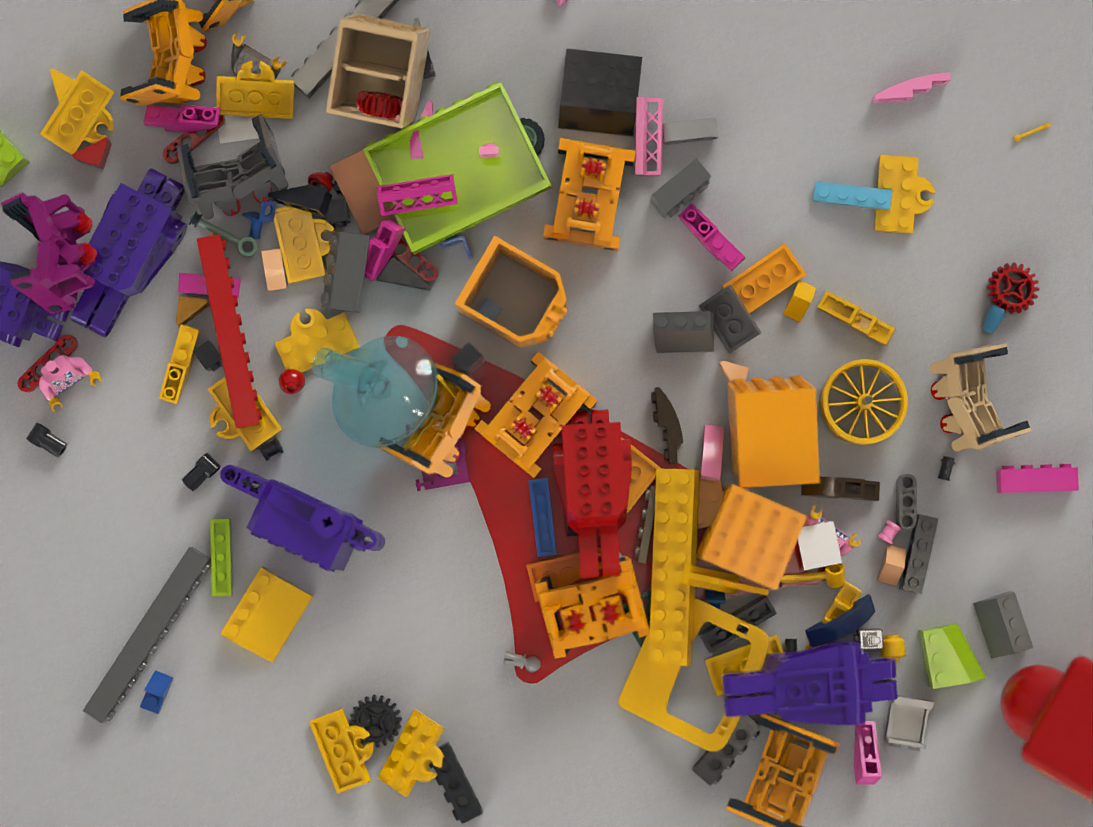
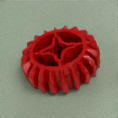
[356,90,403,119]
[986,262,1039,314]

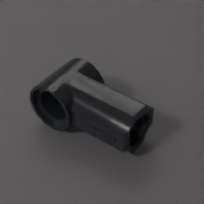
[26,423,68,458]
[182,453,221,491]

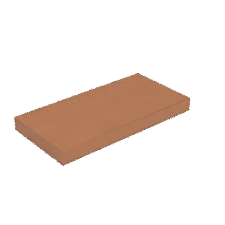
[329,150,396,235]

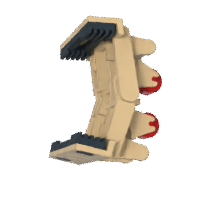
[929,343,1031,451]

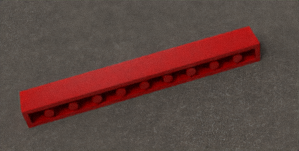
[197,234,262,429]

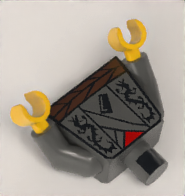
[231,32,287,79]

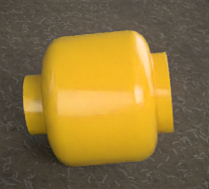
[880,634,906,663]

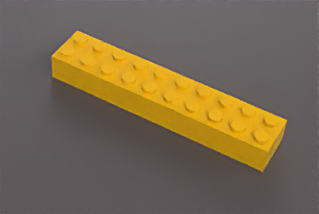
[648,468,700,666]

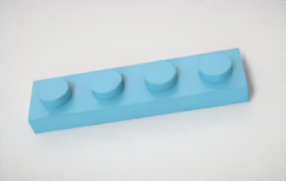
[813,182,893,210]

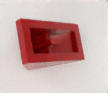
[72,137,112,169]

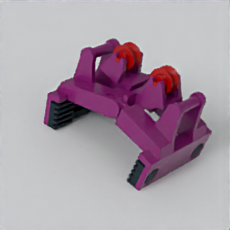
[1,192,97,314]

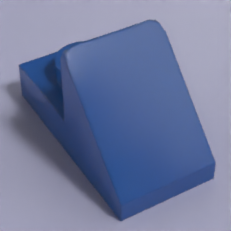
[140,670,174,714]

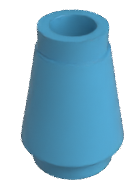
[982,305,1006,334]

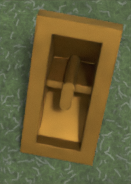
[176,296,210,327]

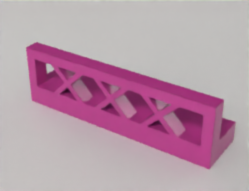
[377,174,458,216]

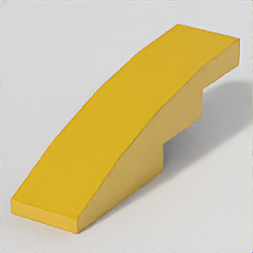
[817,291,896,347]
[805,581,862,650]

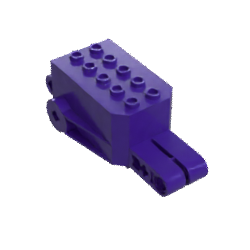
[71,168,187,338]
[0,261,70,348]
[220,465,385,572]
[722,641,898,726]

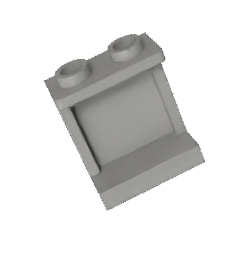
[884,695,934,751]

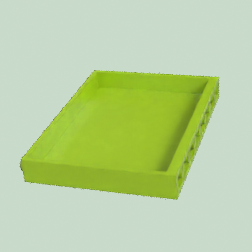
[363,82,552,255]

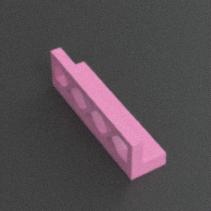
[635,97,663,175]

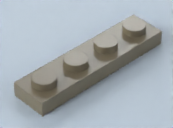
[635,486,656,564]

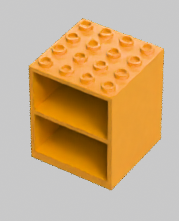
[727,375,820,488]
[696,485,807,590]

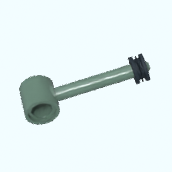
[189,211,257,257]

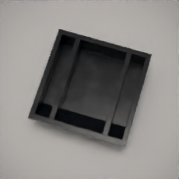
[558,48,642,137]

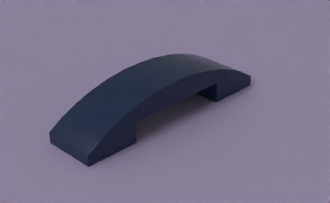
[805,594,875,647]

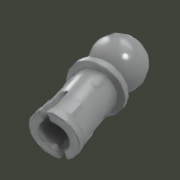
[504,651,541,671]

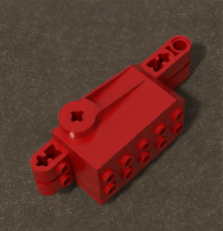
[553,409,632,578]

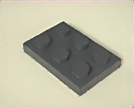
[698,284,762,354]

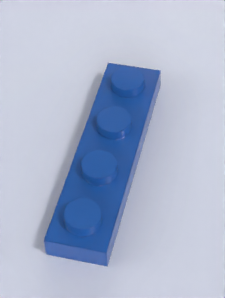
[528,478,557,557]

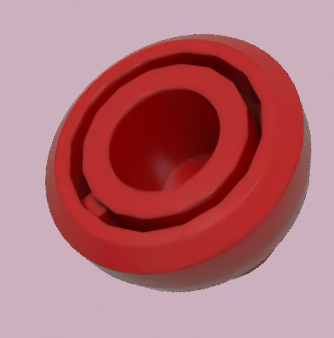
[308,172,333,192]
[278,369,305,395]

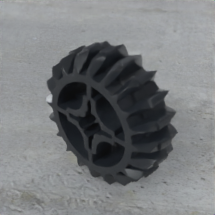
[350,694,402,748]

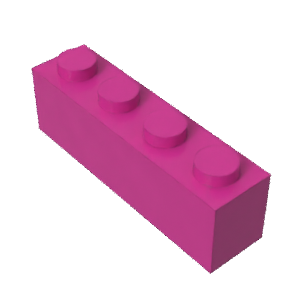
[996,464,1079,493]

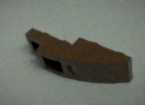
[651,387,684,464]
[801,476,880,501]

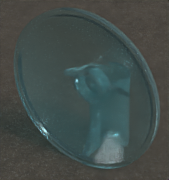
[312,336,438,447]

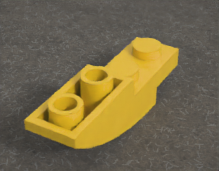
[159,324,200,404]

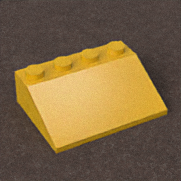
[220,567,313,663]

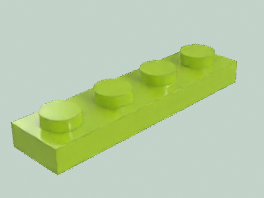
[210,519,233,596]

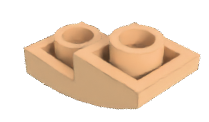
[261,248,287,291]

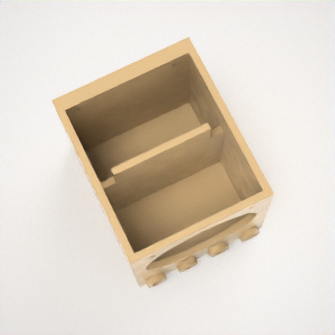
[326,14,431,128]

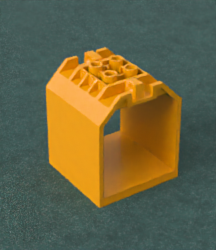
[454,236,567,348]

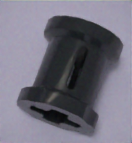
[259,438,284,461]

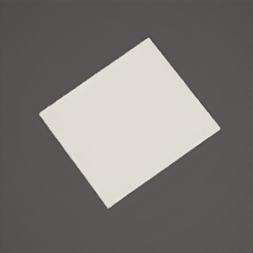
[215,107,259,144]
[798,521,842,570]

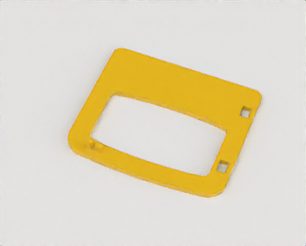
[618,598,770,752]

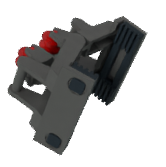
[177,114,289,220]

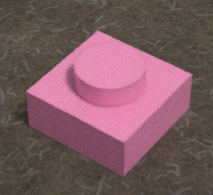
[479,143,500,158]

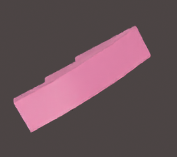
[872,72,951,103]

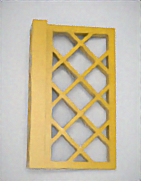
[681,564,769,596]

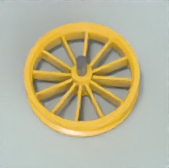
[820,359,908,445]

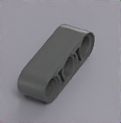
[896,474,917,530]

